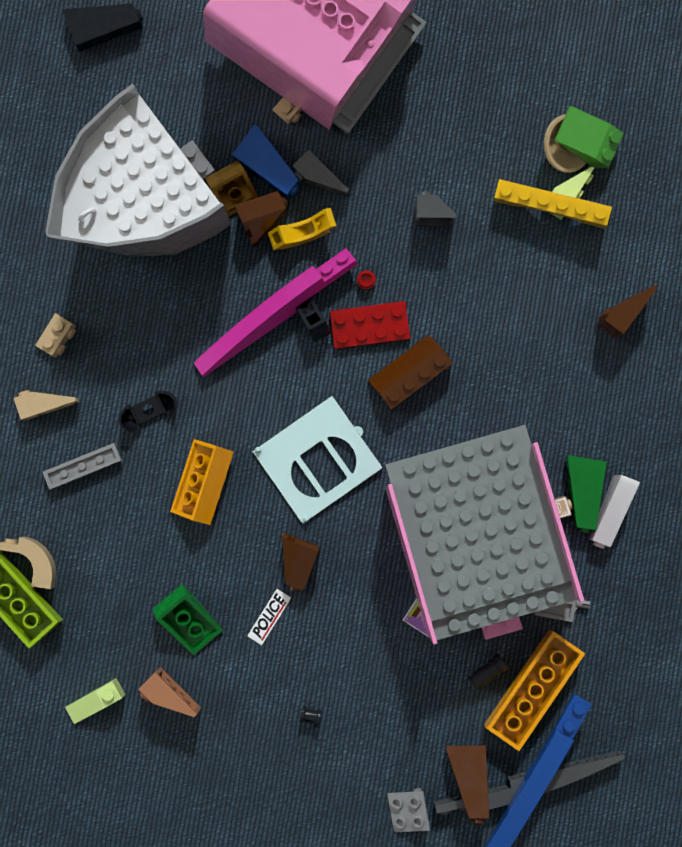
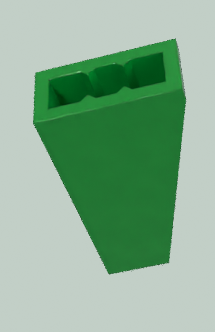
[565,455,607,533]

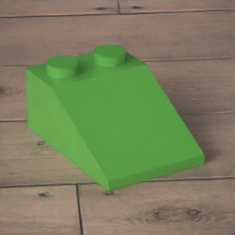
[554,106,624,168]

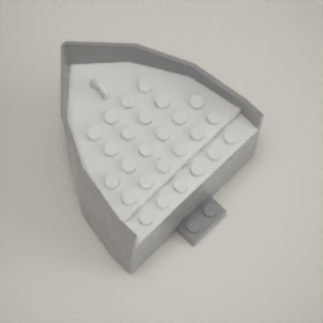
[45,84,231,257]

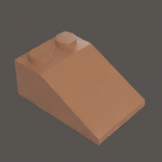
[138,667,201,717]

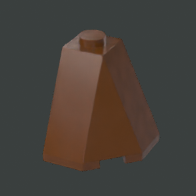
[235,191,288,248]
[282,533,320,592]

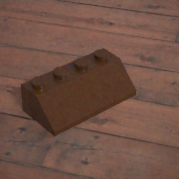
[368,335,453,411]

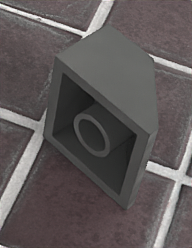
[415,192,456,226]

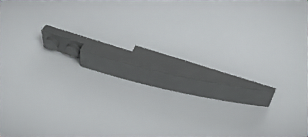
[434,751,625,815]

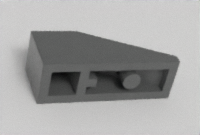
[293,150,349,197]

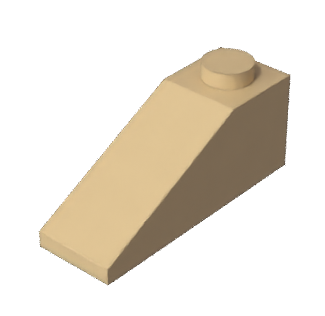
[14,390,79,421]

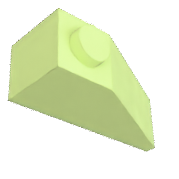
[65,678,126,724]

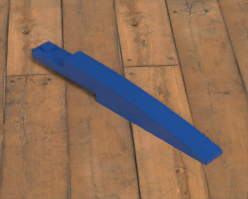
[485,693,592,847]

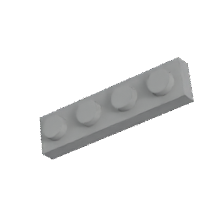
[43,443,122,490]

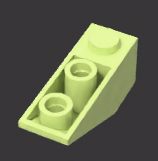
[551,167,594,220]

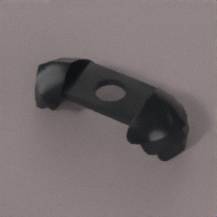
[119,390,177,432]

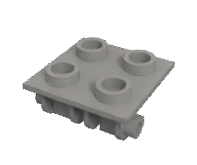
[387,788,430,832]

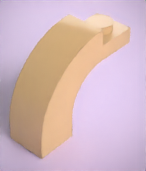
[0,536,56,589]

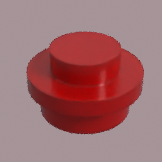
[357,270,376,290]

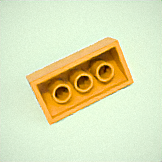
[170,439,234,525]

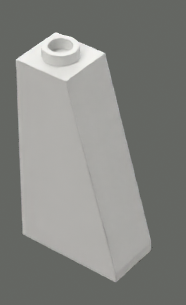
[589,475,640,549]

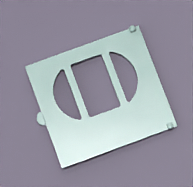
[252,396,382,524]

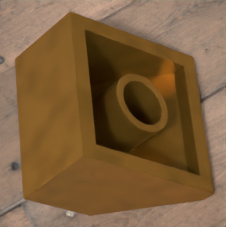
[205,160,258,217]

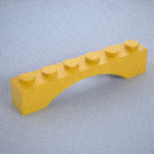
[494,179,612,229]

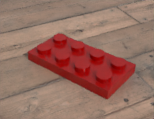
[330,301,410,349]

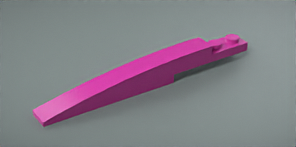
[194,248,358,377]

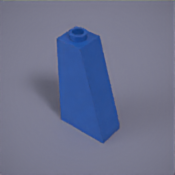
[232,124,300,199]

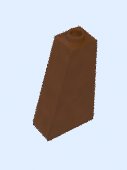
[446,745,489,825]

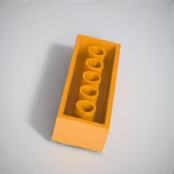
[484,629,585,751]

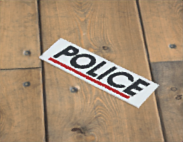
[248,589,291,645]

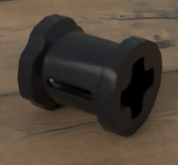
[299,706,322,727]

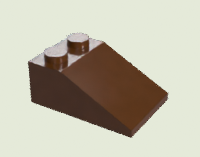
[597,285,658,339]

